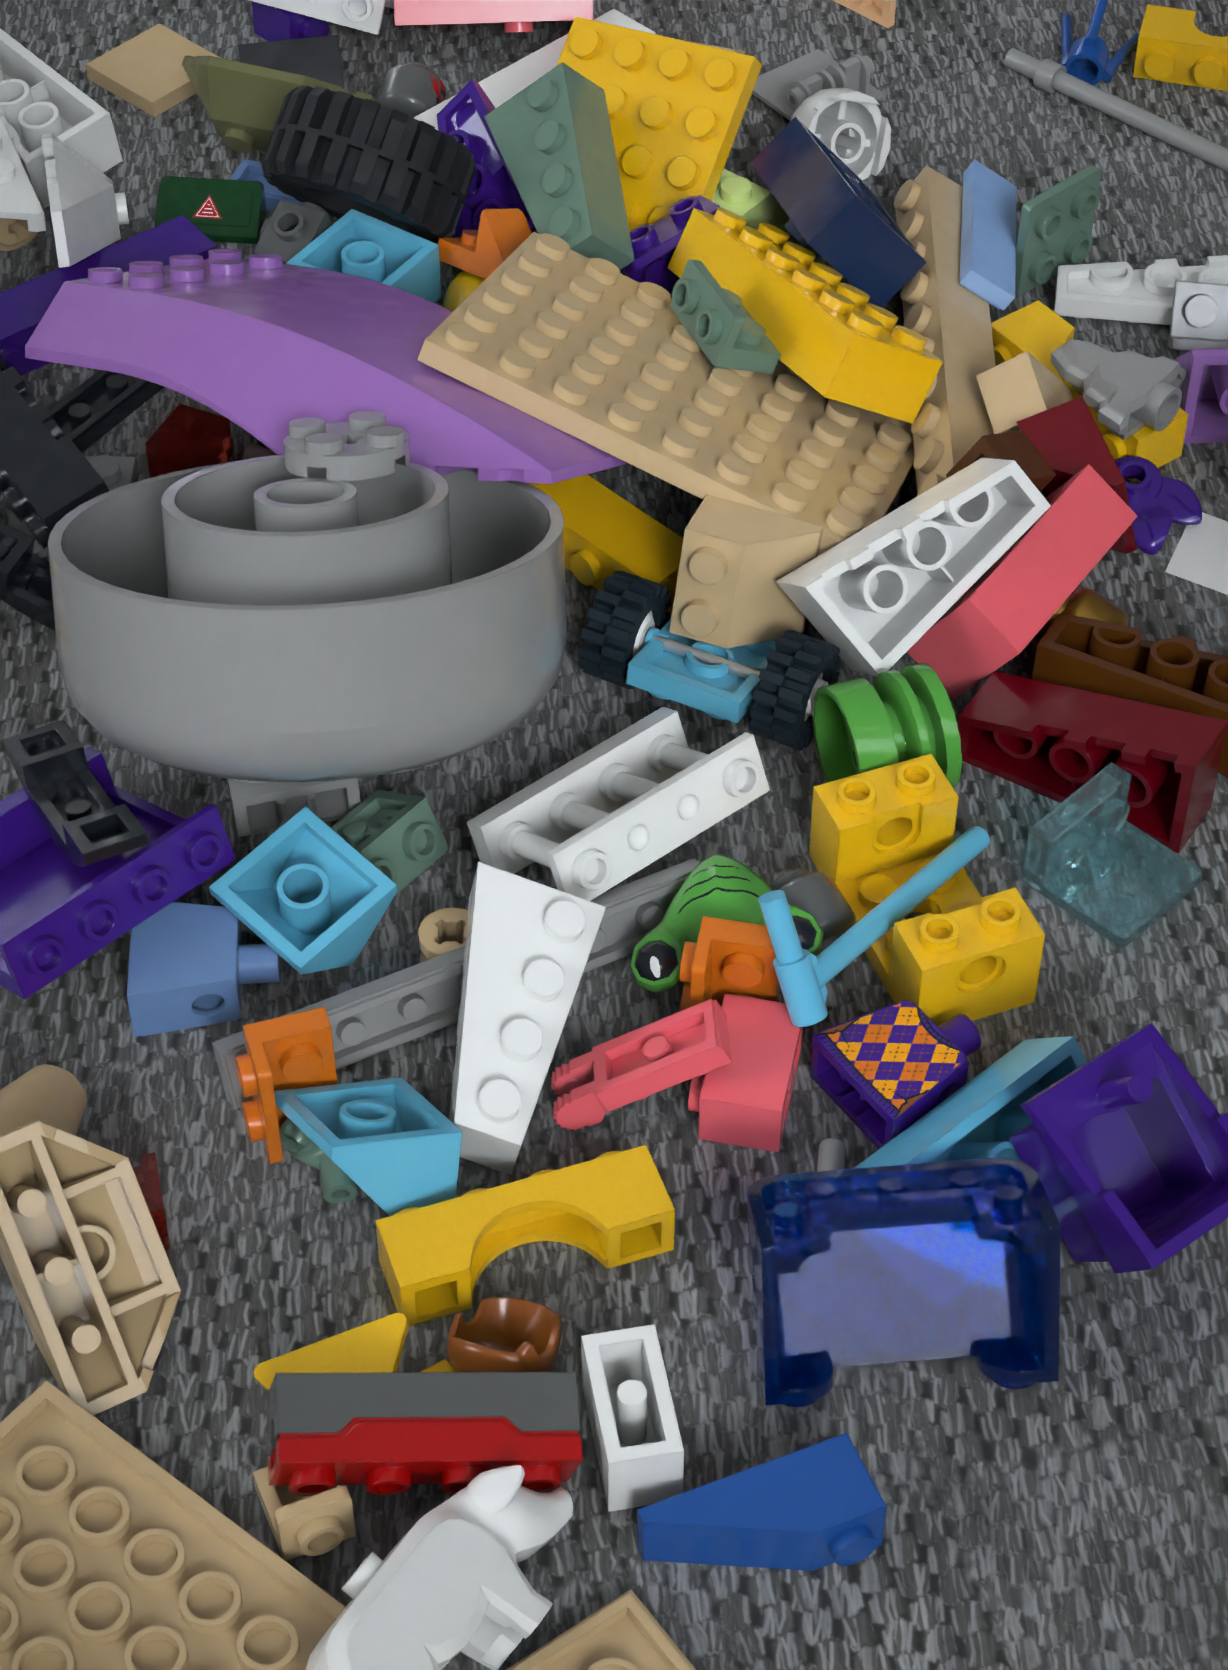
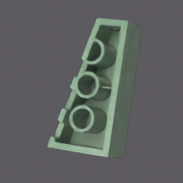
[484,62,635,270]

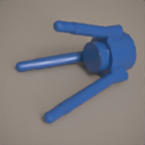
[1060,0,1139,85]

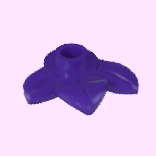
[1115,456,1202,555]

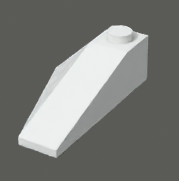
[41,133,129,268]

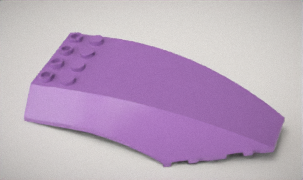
[25,248,626,484]

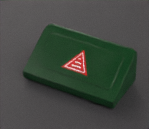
[154,176,266,244]

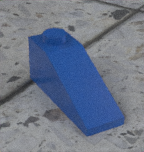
[637,1433,887,1571]

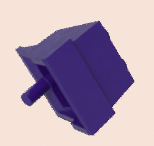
[1009,1024,1228,1273]

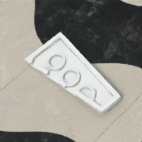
[1054,255,1228,325]

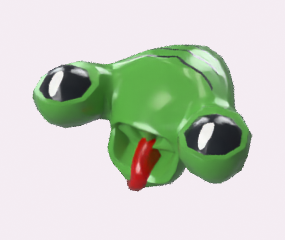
[630,854,824,993]

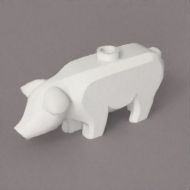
[306,1465,573,1670]

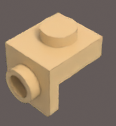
[252,1467,356,1561]

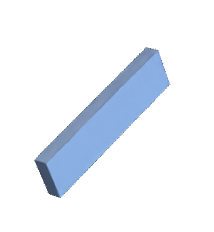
[959,159,1017,311]

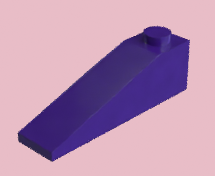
[437,79,538,272]

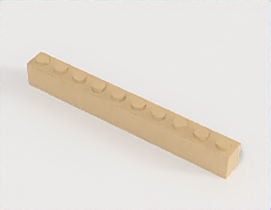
[894,165,996,496]

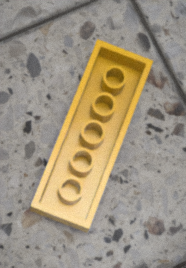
[667,208,943,424]

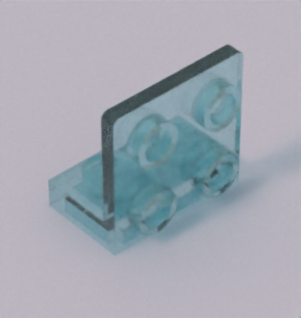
[1022,762,1202,947]

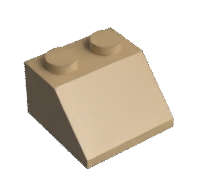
[669,495,823,649]

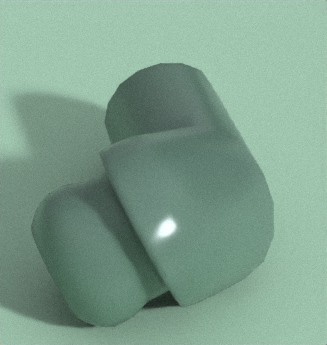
[280,1118,358,1203]

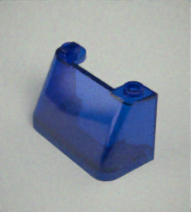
[747,1158,1061,1407]

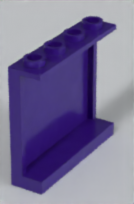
[0,747,236,1000]

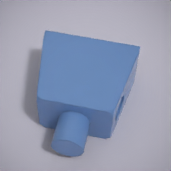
[127,902,281,1037]

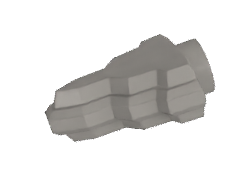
[1051,339,1187,440]

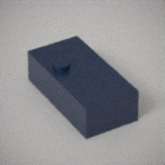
[751,117,927,307]

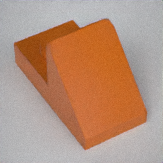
[438,208,532,279]

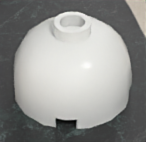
[790,88,891,180]

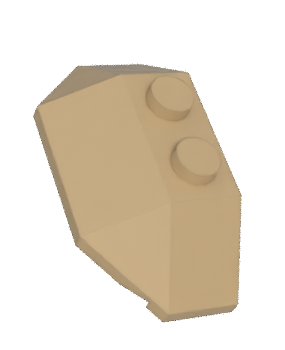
[0,1120,181,1416]

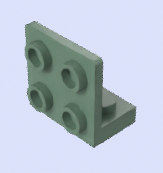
[1015,165,1101,298]

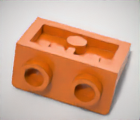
[679,916,780,1012]
[235,1007,338,1164]

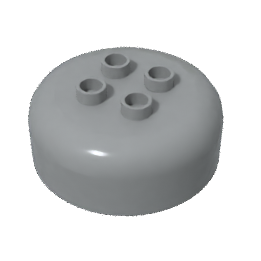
[48,454,567,784]

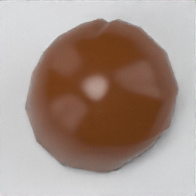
[446,1297,562,1372]

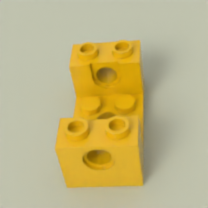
[809,754,1045,1026]

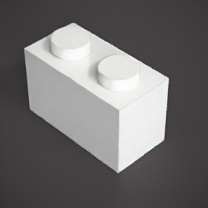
[581,1324,684,1512]

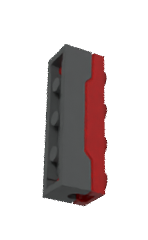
[266,1372,583,1496]

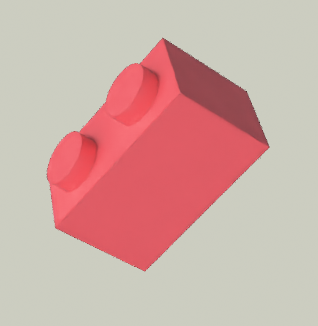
[688,994,804,1152]

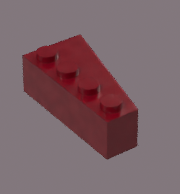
[958,671,1228,854]

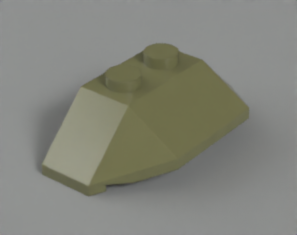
[182,56,375,153]

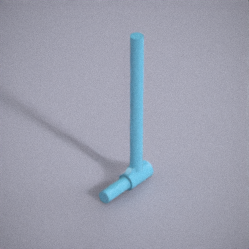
[758,826,990,1027]

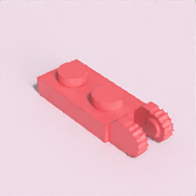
[551,999,732,1131]

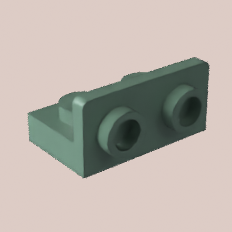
[669,259,781,374]
[331,790,448,896]

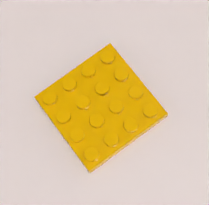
[557,16,762,232]

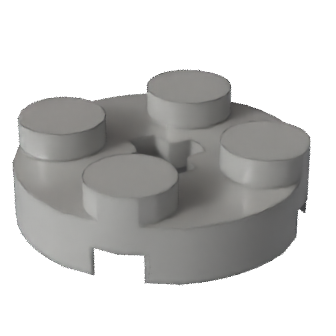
[283,410,410,481]

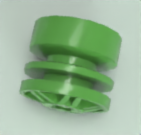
[812,663,962,789]

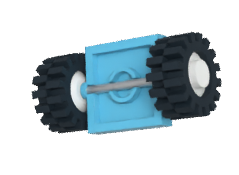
[578,570,841,751]

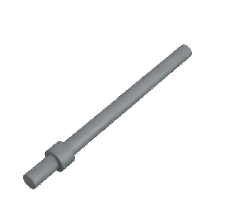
[1004,48,1228,172]

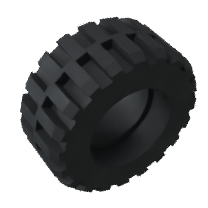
[261,85,476,244]

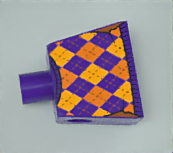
[810,1000,981,1149]

